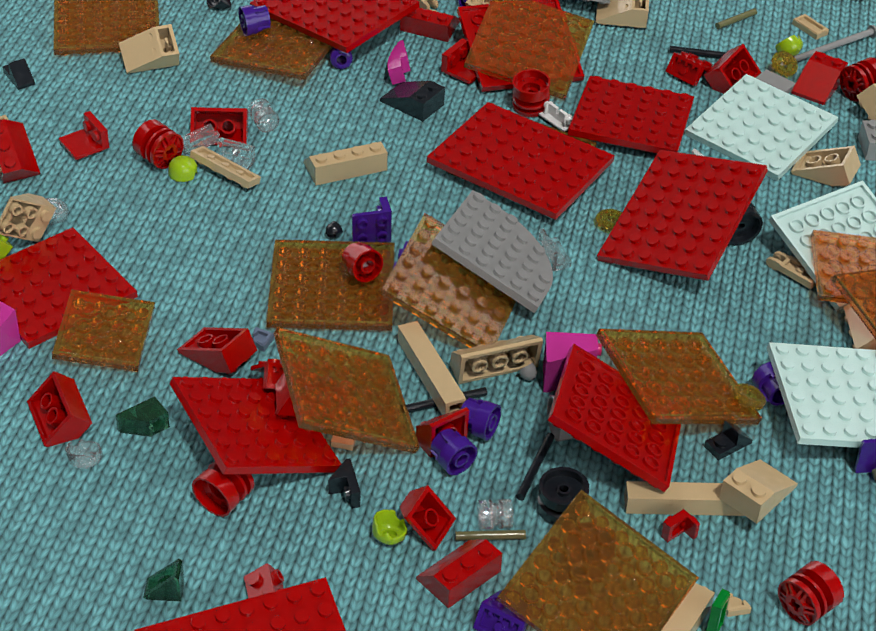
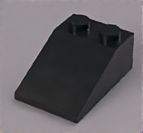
[380,81,445,122]

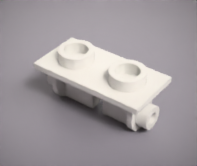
[539,101,573,132]

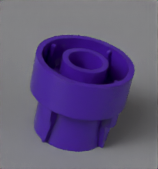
[238,4,271,36]
[752,361,784,406]
[461,397,501,441]
[430,429,478,475]

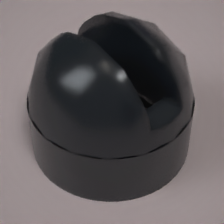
[326,221,343,239]

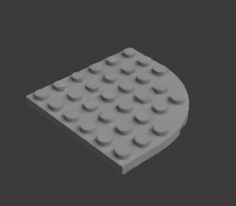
[431,190,553,313]

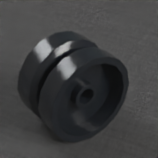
[729,201,763,246]
[537,467,590,526]

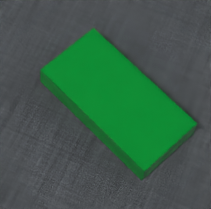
[706,589,731,631]

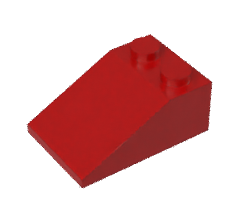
[791,51,848,105]
[177,327,257,374]

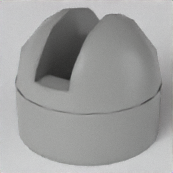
[518,363,537,381]

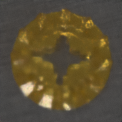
[770,51,798,78]
[596,209,622,232]
[732,383,766,411]

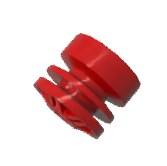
[839,57,876,102]
[512,69,550,117]
[132,119,184,169]
[192,460,255,517]
[778,561,844,626]

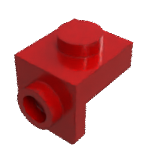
[661,509,700,543]

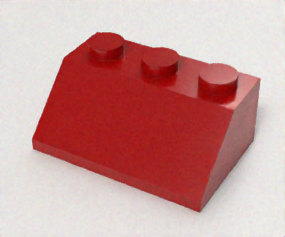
[400,8,460,42]
[704,44,762,94]
[190,107,249,146]
[0,119,41,184]
[27,371,92,447]
[416,539,503,608]

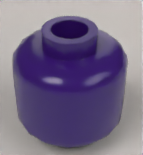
[330,47,353,69]

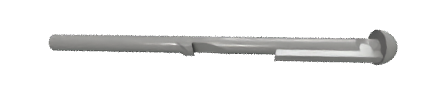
[768,25,876,71]

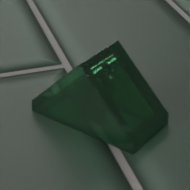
[143,559,185,602]

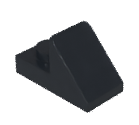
[2,58,35,90]
[704,421,753,461]
[328,458,361,509]

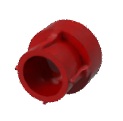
[341,241,383,282]

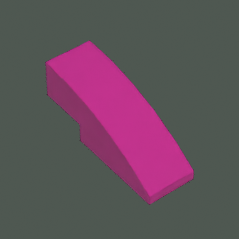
[387,40,411,85]

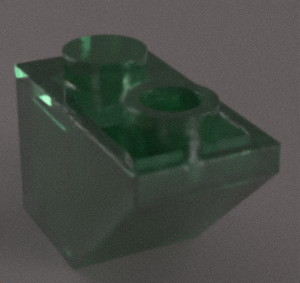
[116,396,170,437]

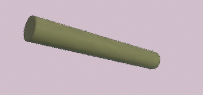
[715,8,757,29]
[455,530,526,541]

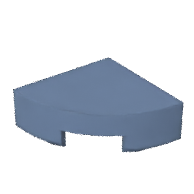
[253,327,274,352]

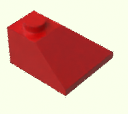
[415,407,469,458]
[399,485,456,551]

